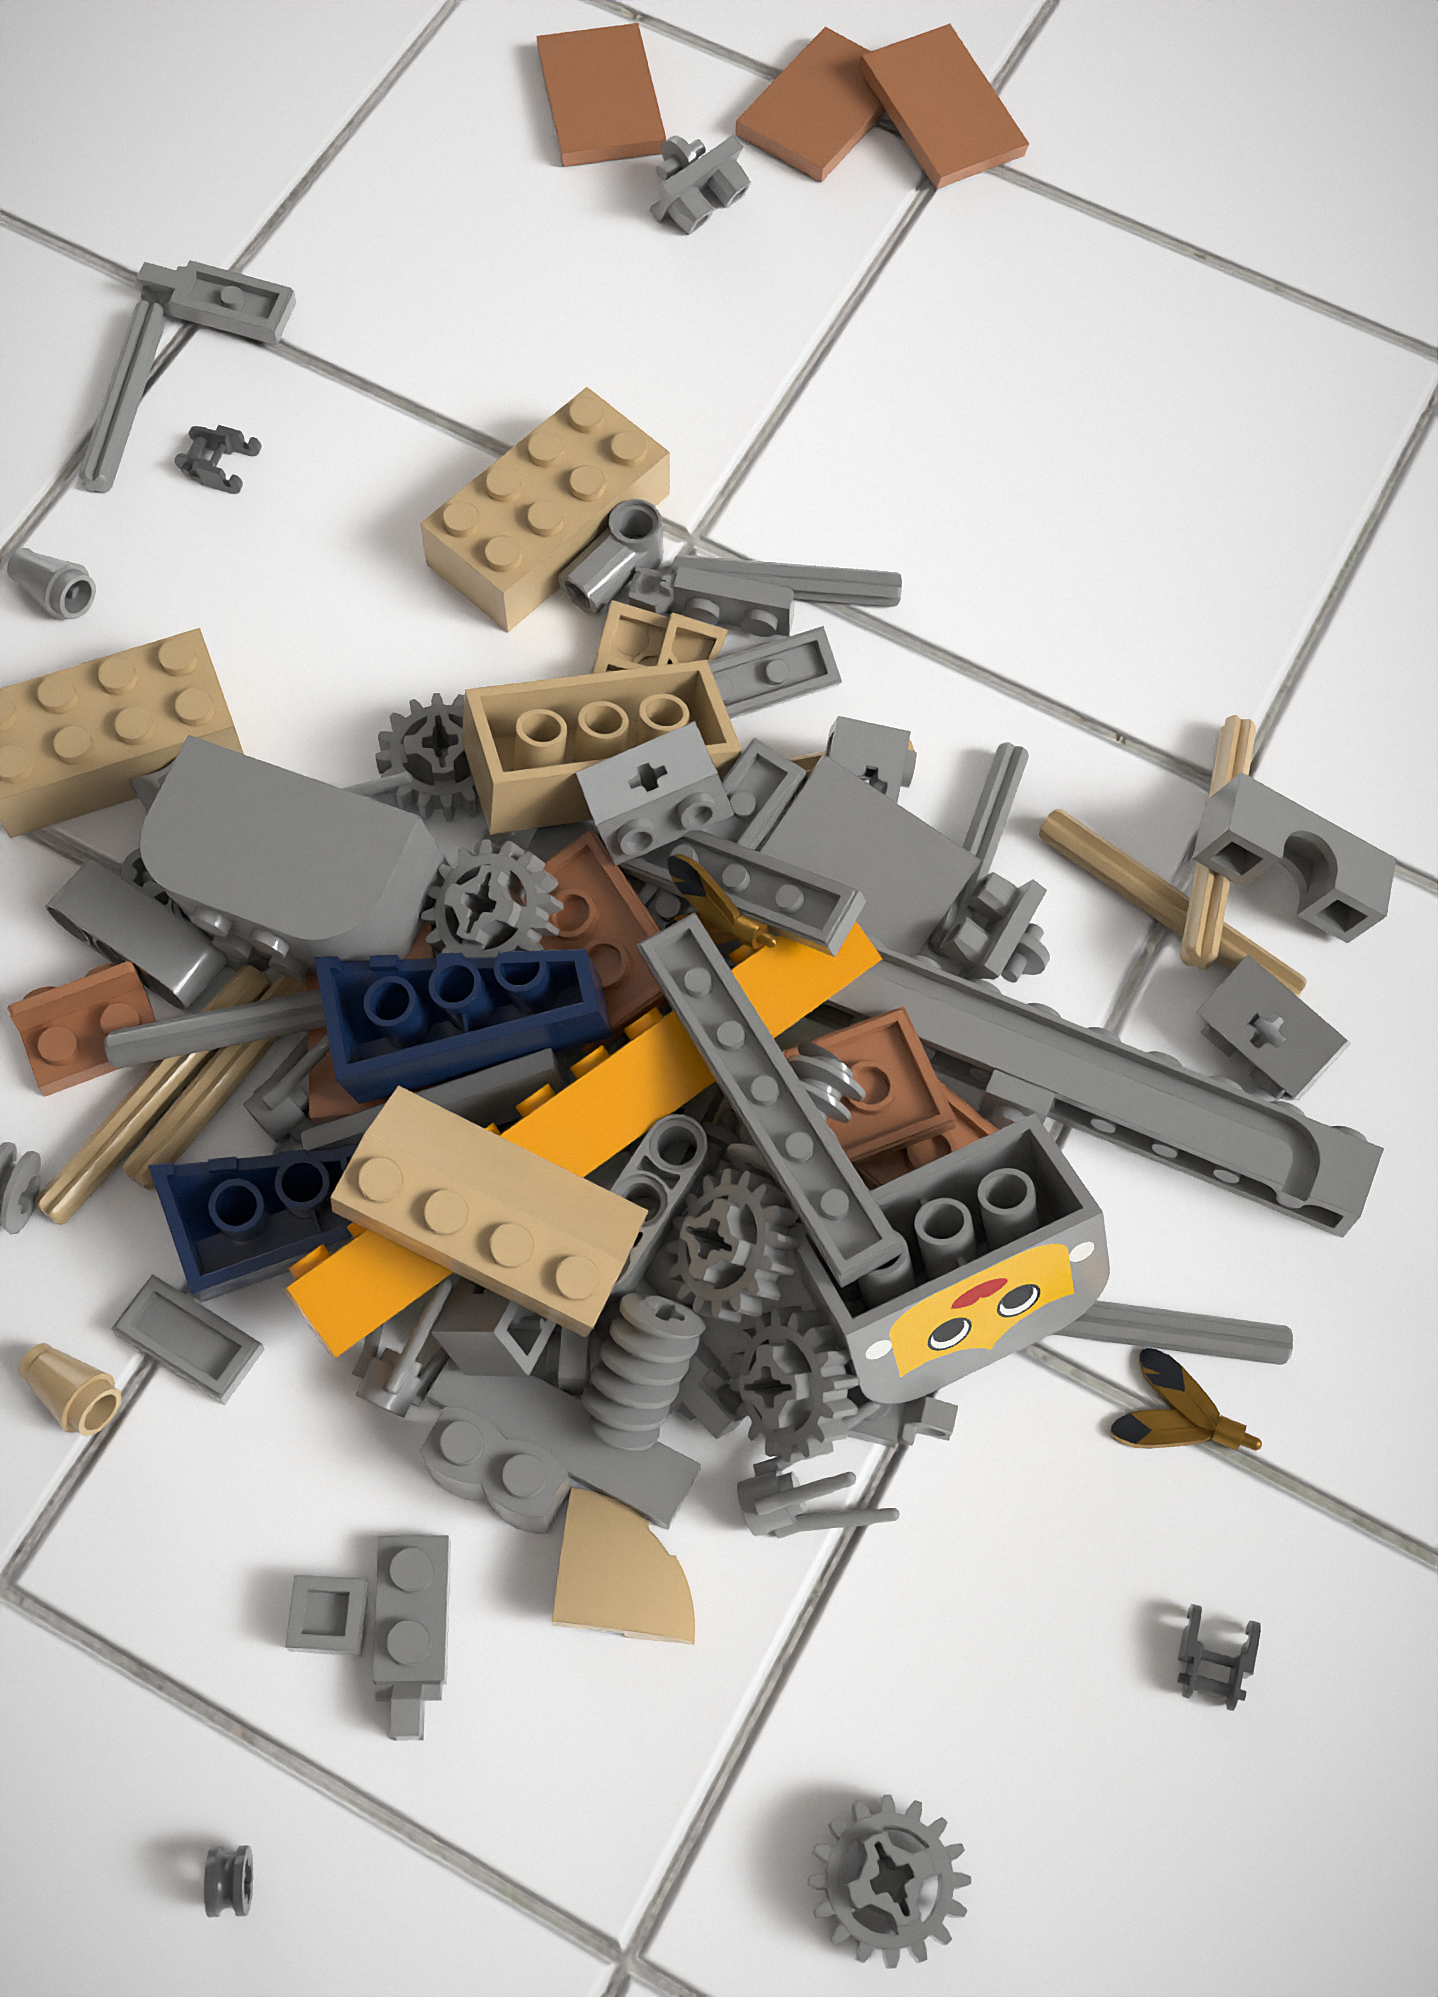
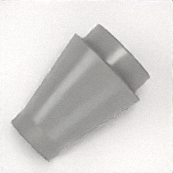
[7,548,96,619]

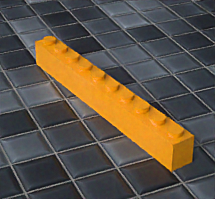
[283,921,883,1358]

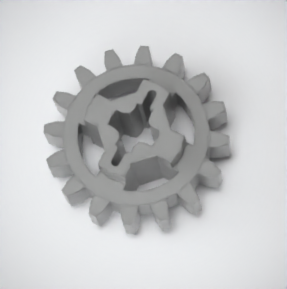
[375,693,479,822]
[421,839,563,957]
[666,1168,800,1323]
[730,1305,859,1462]
[807,1795,972,1969]

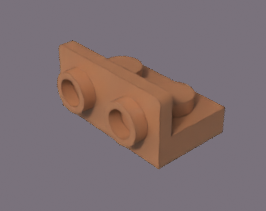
[7,961,158,1097]

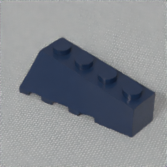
[314,949,614,1104]
[148,1144,359,1303]

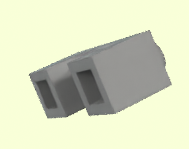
[1192,772,1396,944]

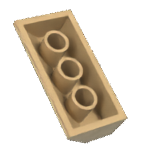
[331,1086,648,1338]

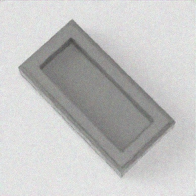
[111,1274,265,1405]

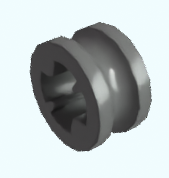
[204,1845,254,1918]

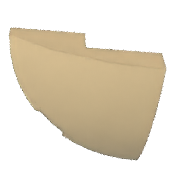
[591,600,728,674]
[552,1487,695,1645]

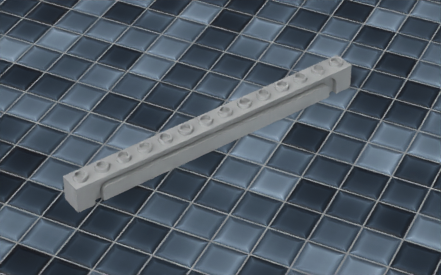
[525,821,1384,1238]

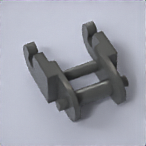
[174,424,262,494]
[1177,1603,1261,1711]

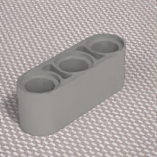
[45,859,228,1011]
[605,1115,710,1304]

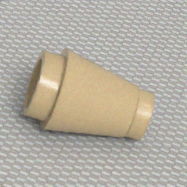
[18,1343,122,1436]

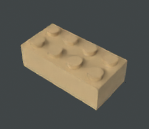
[420,387,670,633]
[0,627,244,838]
[462,660,742,834]

